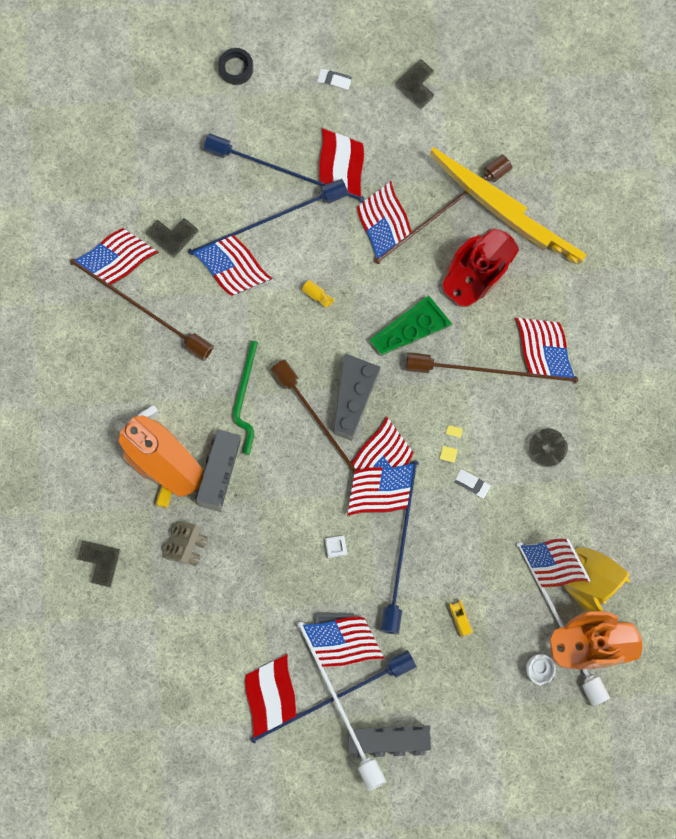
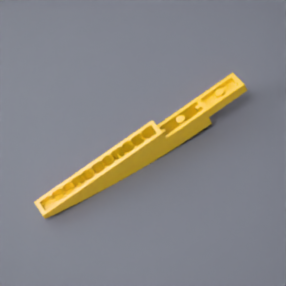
[429,147,587,264]

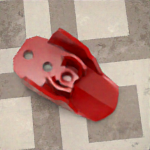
[442,228,519,307]

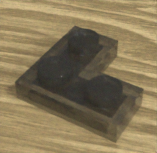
[395,59,434,109]
[145,218,199,258]
[77,541,121,588]

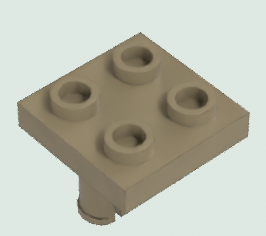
[162,522,208,566]

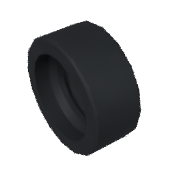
[219,48,253,85]

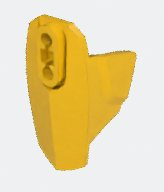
[565,547,630,612]

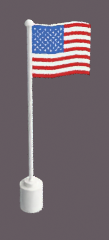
[516,538,610,707]
[297,617,386,791]

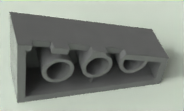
[334,353,380,441]
[195,430,241,512]
[348,725,431,758]

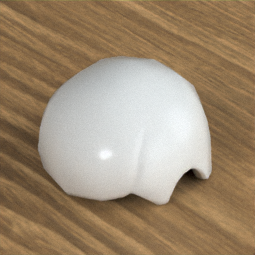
[526,654,556,685]

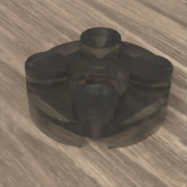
[529,428,568,467]

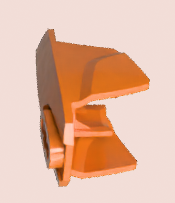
[118,415,203,497]
[549,611,643,669]

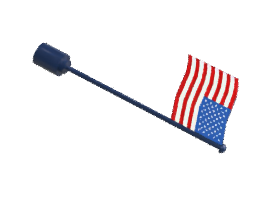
[189,178,349,296]
[347,460,419,635]

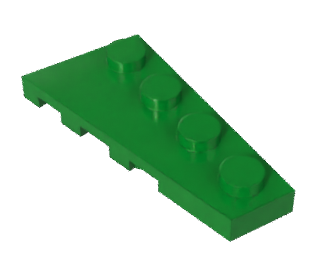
[369,295,452,356]

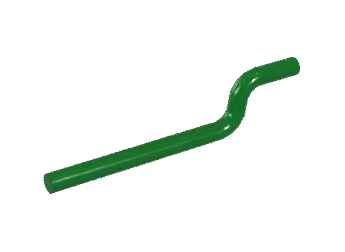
[232,340,258,455]

